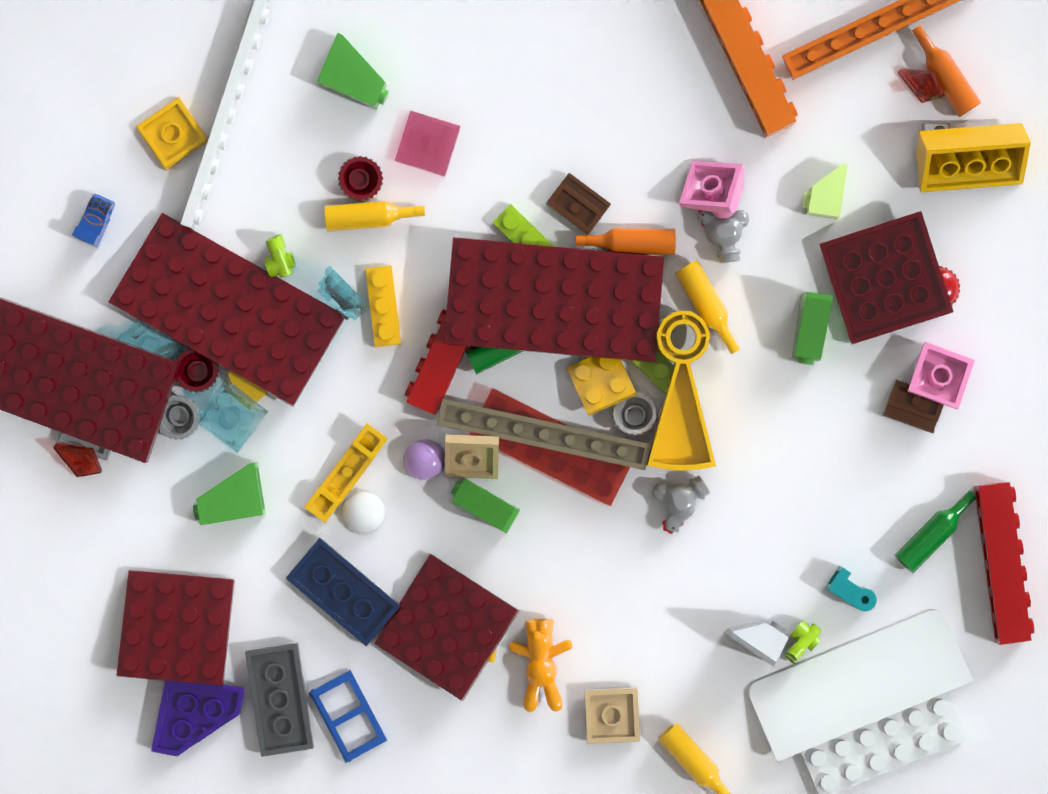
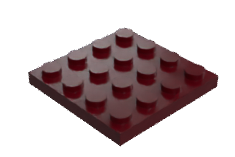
[819,211,954,345]
[374,554,520,701]
[116,570,235,686]

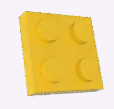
[566,357,636,416]

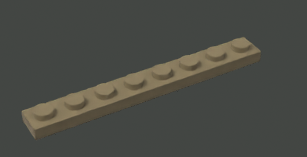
[437,399,651,470]

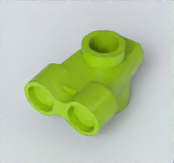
[264,234,296,278]
[784,620,821,664]

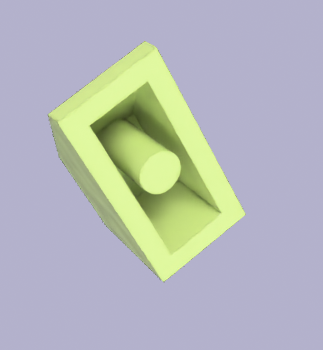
[802,164,848,220]

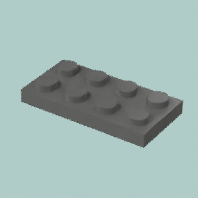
[245,643,314,757]

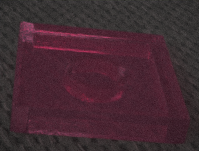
[395,110,461,177]

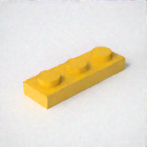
[365,266,401,348]

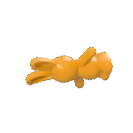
[509,618,573,712]

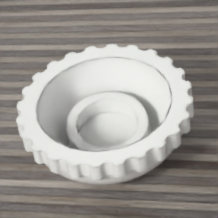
[342,490,387,535]

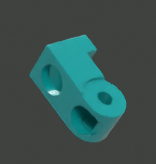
[825,566,877,611]

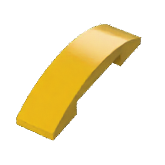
[304,423,388,523]

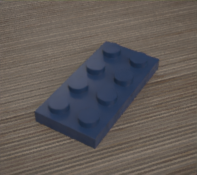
[286,537,400,646]

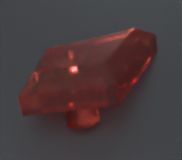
[898,69,945,103]
[53,443,102,477]

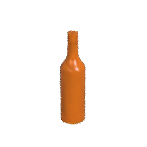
[912,25,982,117]
[576,228,676,255]

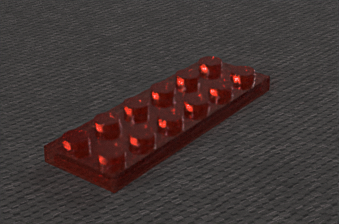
[469,388,630,506]

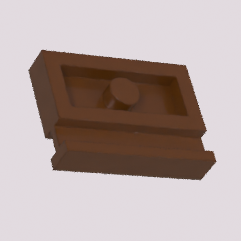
[546,173,611,235]
[882,379,944,434]

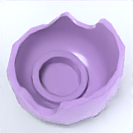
[403,439,445,480]

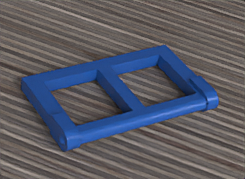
[308,670,388,763]

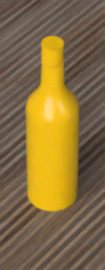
[325,201,425,232]
[675,260,740,355]
[657,722,730,794]

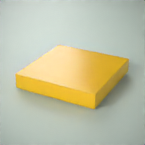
[135,97,208,171]

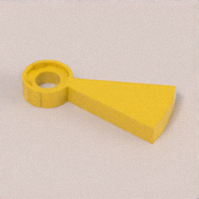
[647,311,716,471]

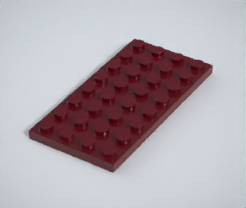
[108,213,346,407]
[444,237,664,363]
[0,297,181,463]

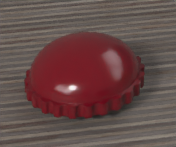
[337,156,383,201]
[176,349,220,393]

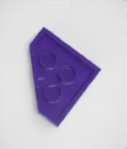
[151,681,246,757]

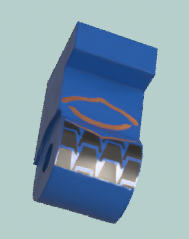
[72,193,115,247]

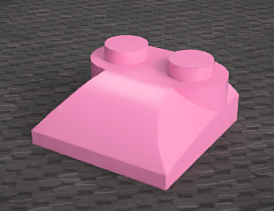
[679,161,745,219]
[907,342,975,410]

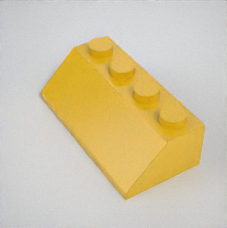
[916,123,1031,192]

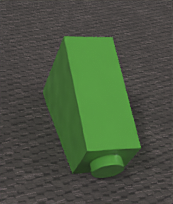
[317,33,389,110]
[792,292,833,365]
[193,462,266,525]
[450,478,520,534]

